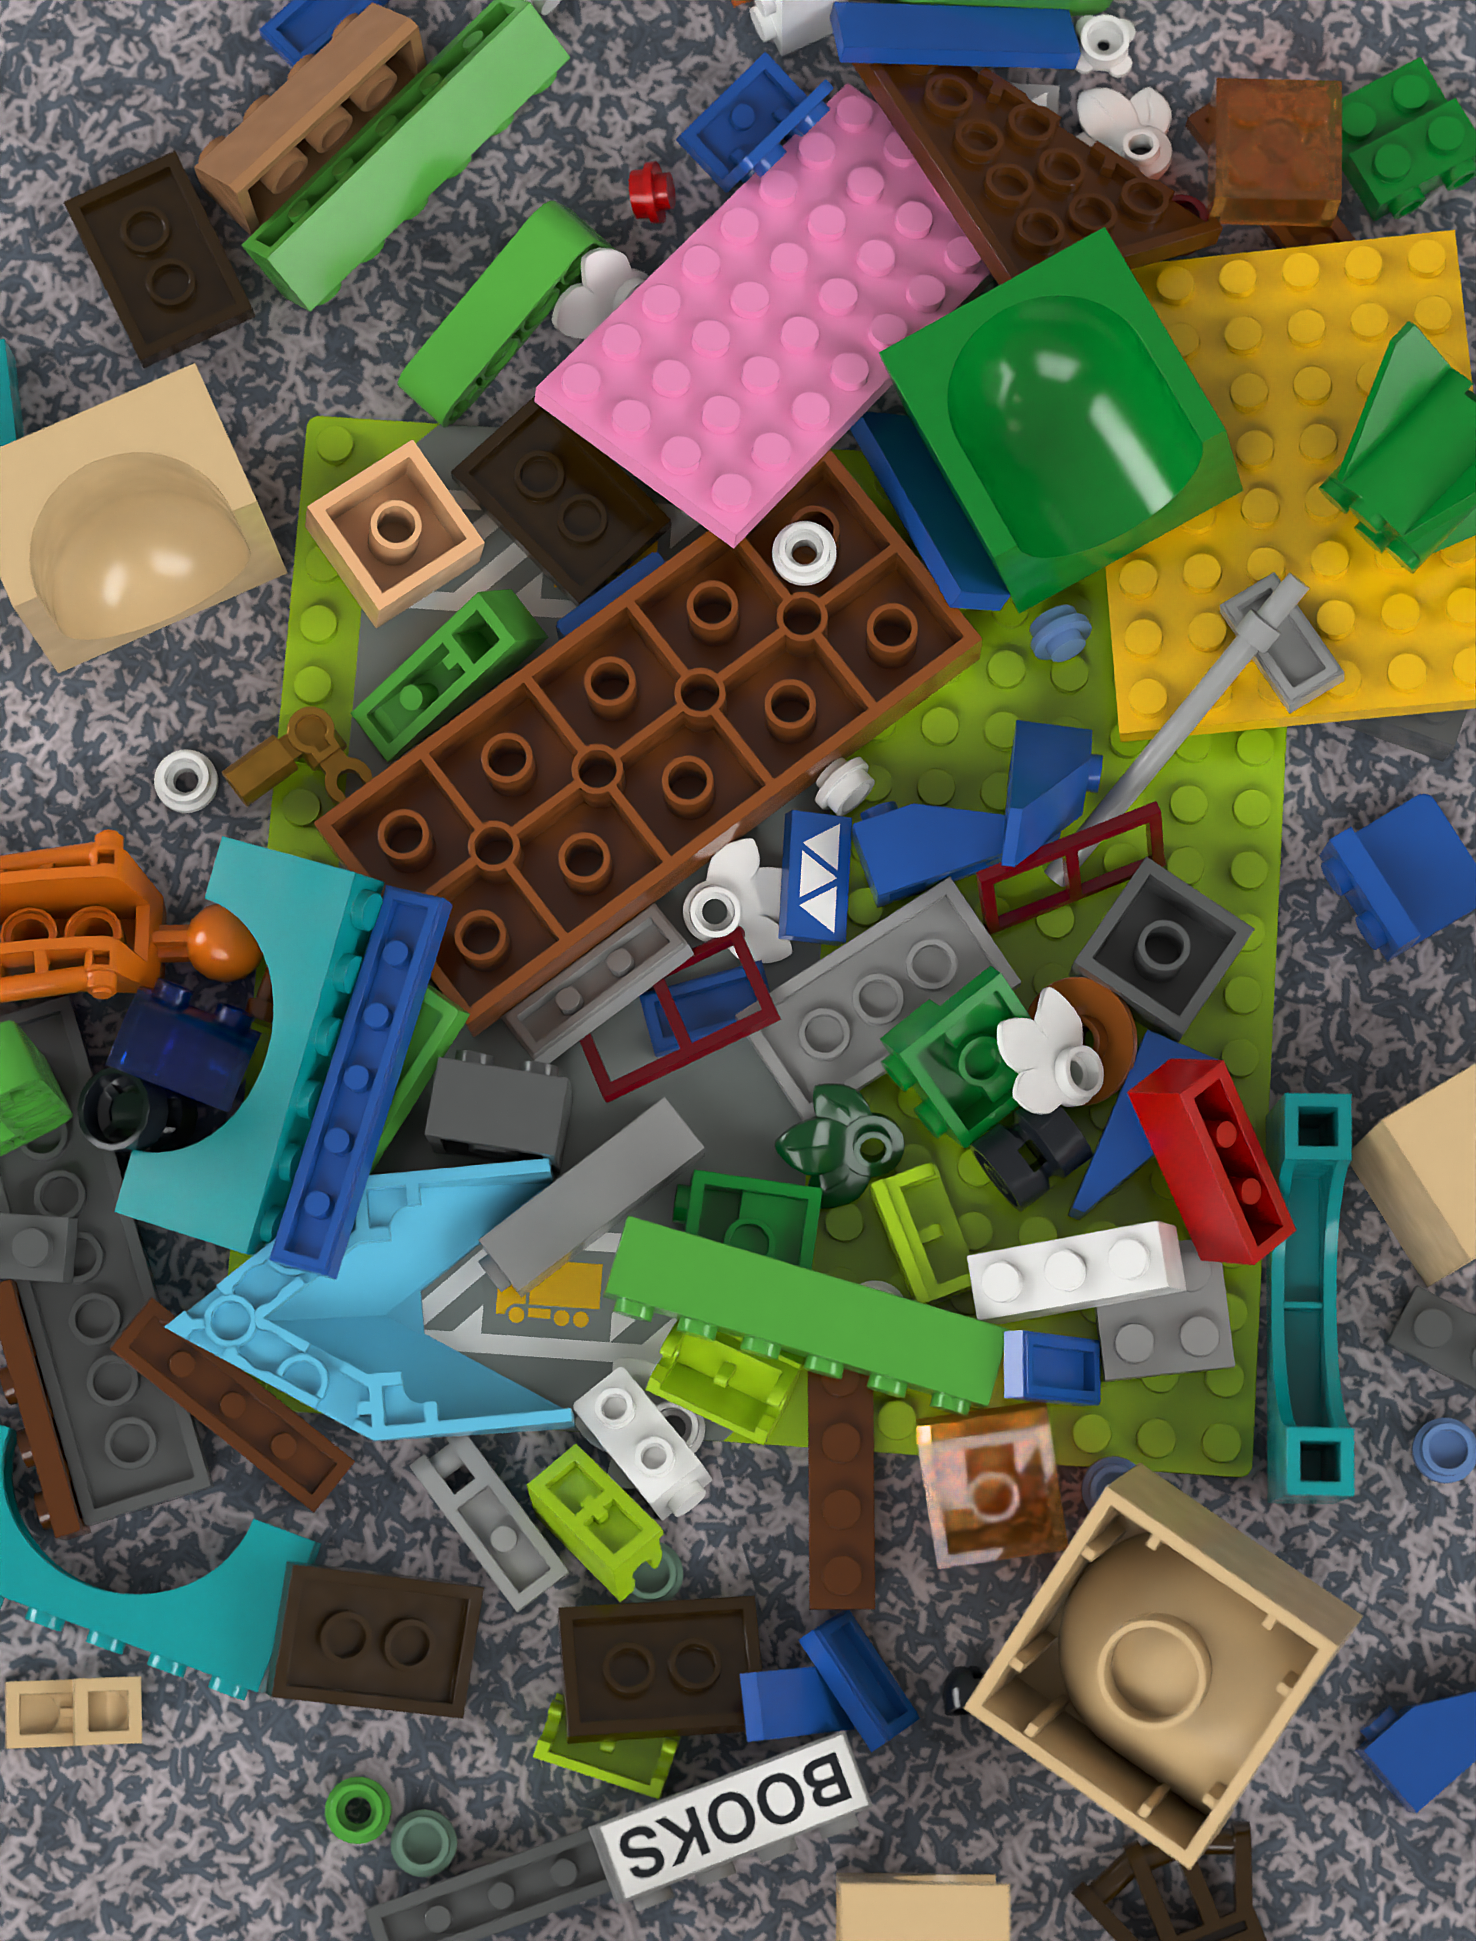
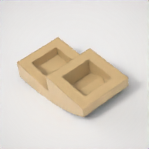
[5,1676,142,1749]

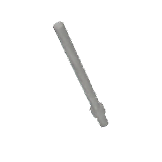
[1044,572,1310,887]

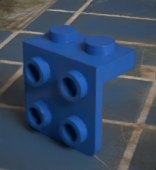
[676,51,834,194]
[1319,794,1476,962]

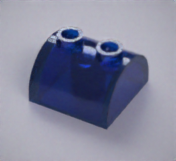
[105,978,262,1112]

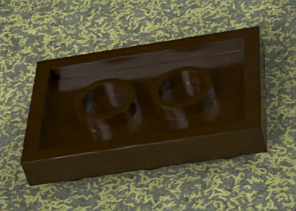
[63,151,256,368]
[451,396,671,607]
[266,1561,484,1719]
[557,1595,762,1744]

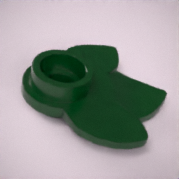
[774,1083,905,1209]

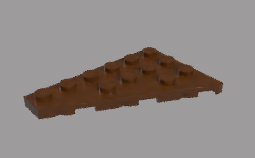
[852,63,1223,285]

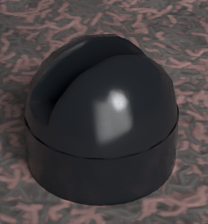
[942,1666,986,1716]

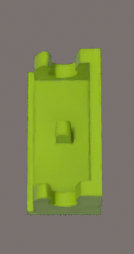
[869,1162,972,1306]
[646,1320,805,1445]
[527,1444,664,1602]
[533,1693,681,1799]

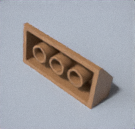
[194,2,426,236]

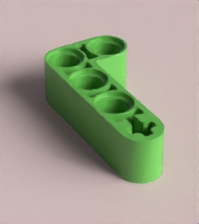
[397,200,615,428]
[0,1020,73,1157]

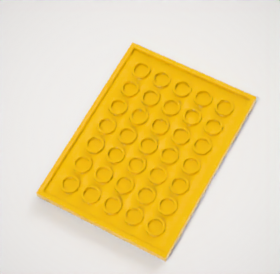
[1105,230,1476,742]

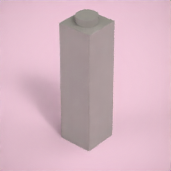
[478,1097,705,1298]

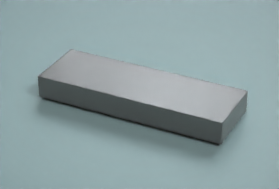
[501,903,694,1064]

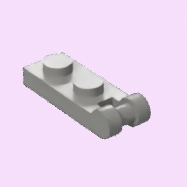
[409,1435,570,1612]

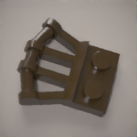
[1071,1821,1267,1941]

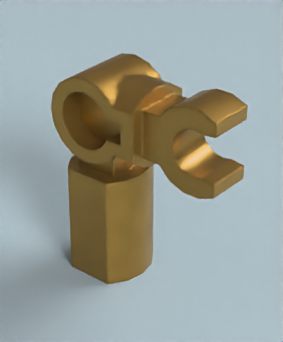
[222,707,373,807]

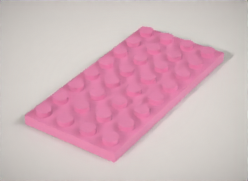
[534,83,995,549]

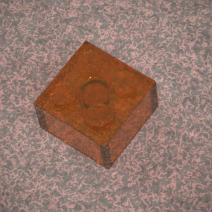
[1208,78,1342,227]
[916,1401,1068,1569]

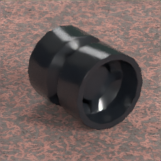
[77,1066,198,1154]
[970,1106,1093,1212]

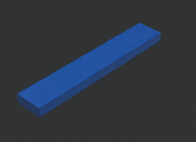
[269,885,453,1280]

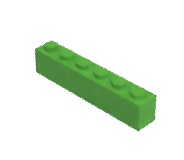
[241,0,570,312]
[603,1215,1010,1417]

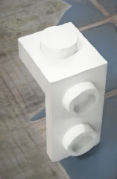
[573,1367,712,1521]

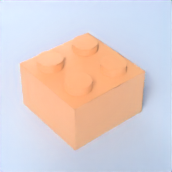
[305,439,485,629]

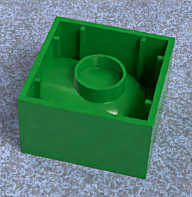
[879,227,1243,614]

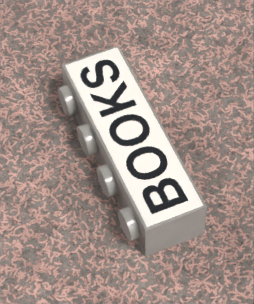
[588,1730,873,1911]

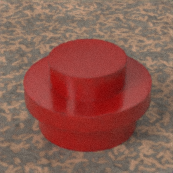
[629,161,676,224]

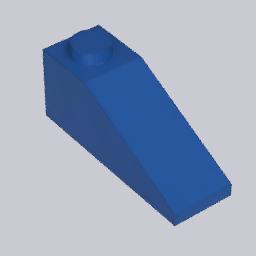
[1001,720,1103,867]
[851,801,1061,908]
[1068,1030,1218,1220]
[1355,1689,1476,1813]

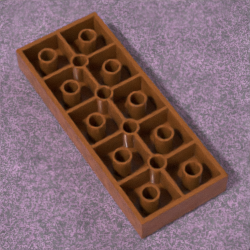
[313,449,983,1037]

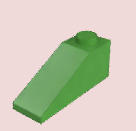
[350,589,549,762]

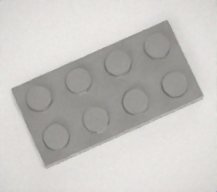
[735,877,1021,1121]

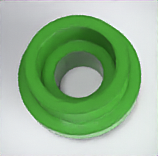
[325,1777,392,1844]

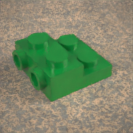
[1312,57,1476,222]
[880,966,1032,1149]
[672,1169,823,1270]

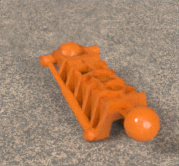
[0,829,263,1003]

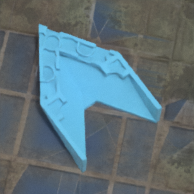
[165,1158,576,1441]

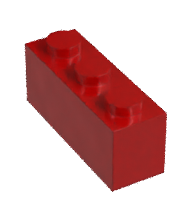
[1127,1058,1297,1265]

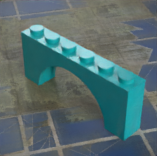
[114,836,385,1255]
[1266,1093,1355,1504]
[0,1424,322,1701]

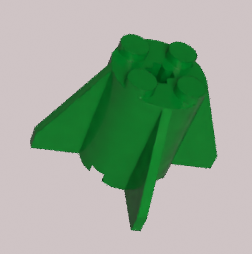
[1318,321,1476,574]

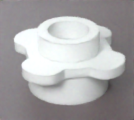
[1075,15,1136,78]

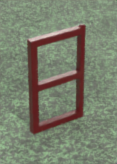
[976,801,1166,935]
[579,926,781,1103]

